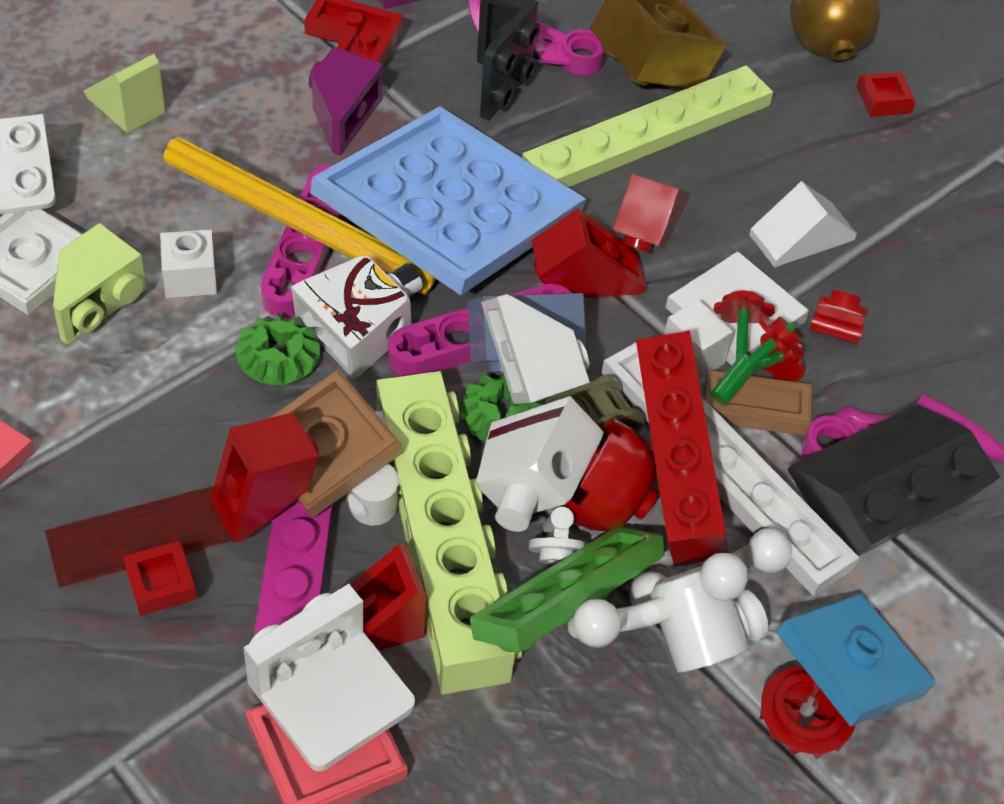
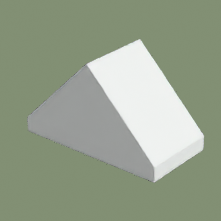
[749,181,857,268]

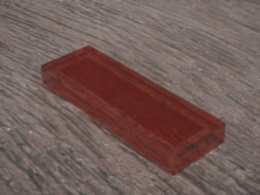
[45,486,230,588]

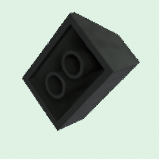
[787,404,1001,556]

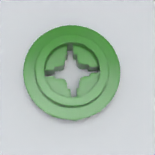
[235,312,320,385]
[460,373,544,442]

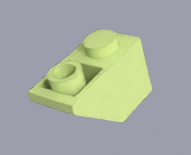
[53,223,147,345]

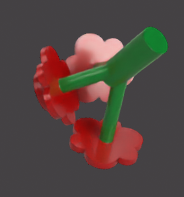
[710,290,805,406]

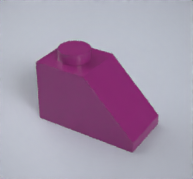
[308,47,383,156]

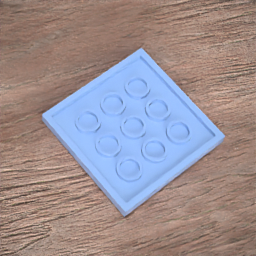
[310,106,586,295]

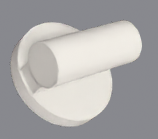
[529,507,586,565]

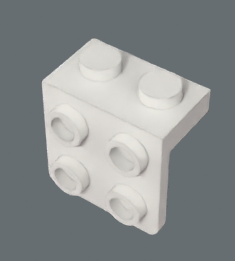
[0,114,56,214]
[243,584,415,771]

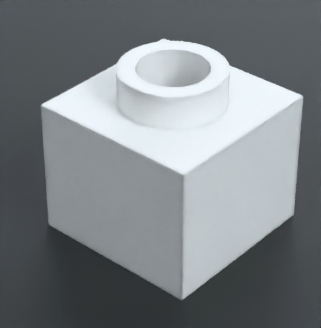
[160,230,217,298]
[664,299,734,380]

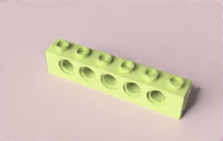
[376,371,522,695]

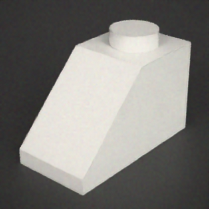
[481,294,590,404]

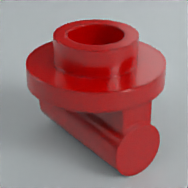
[809,290,868,345]

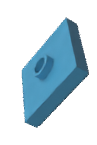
[777,594,936,726]

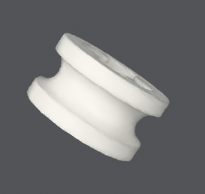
[733,590,768,644]

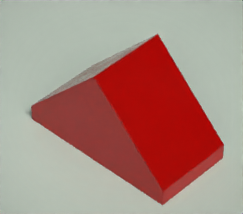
[350,544,426,651]

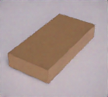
[704,370,812,436]

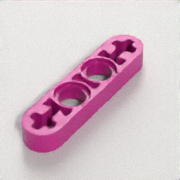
[261,164,345,318]
[388,283,572,376]

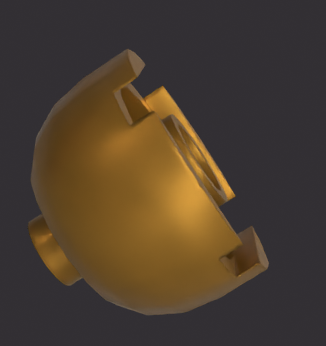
[790,0,880,61]

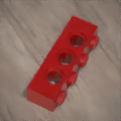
[636,330,729,566]

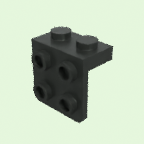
[477,0,540,121]

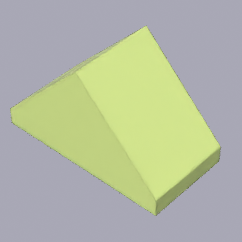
[83,54,165,133]

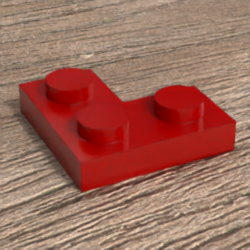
[304,0,404,65]

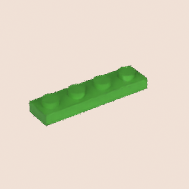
[470,527,665,652]

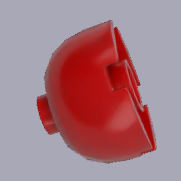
[554,418,659,532]

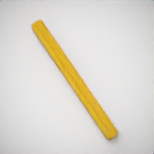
[163,137,436,295]

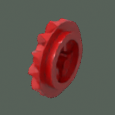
[759,666,855,760]

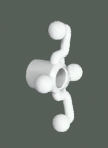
[568,529,792,672]

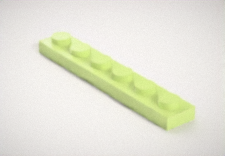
[522,65,773,187]

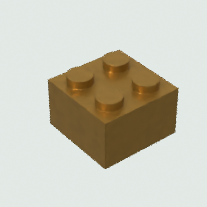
[590,0,727,90]

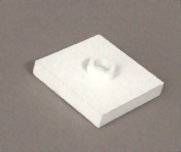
[665,251,809,365]

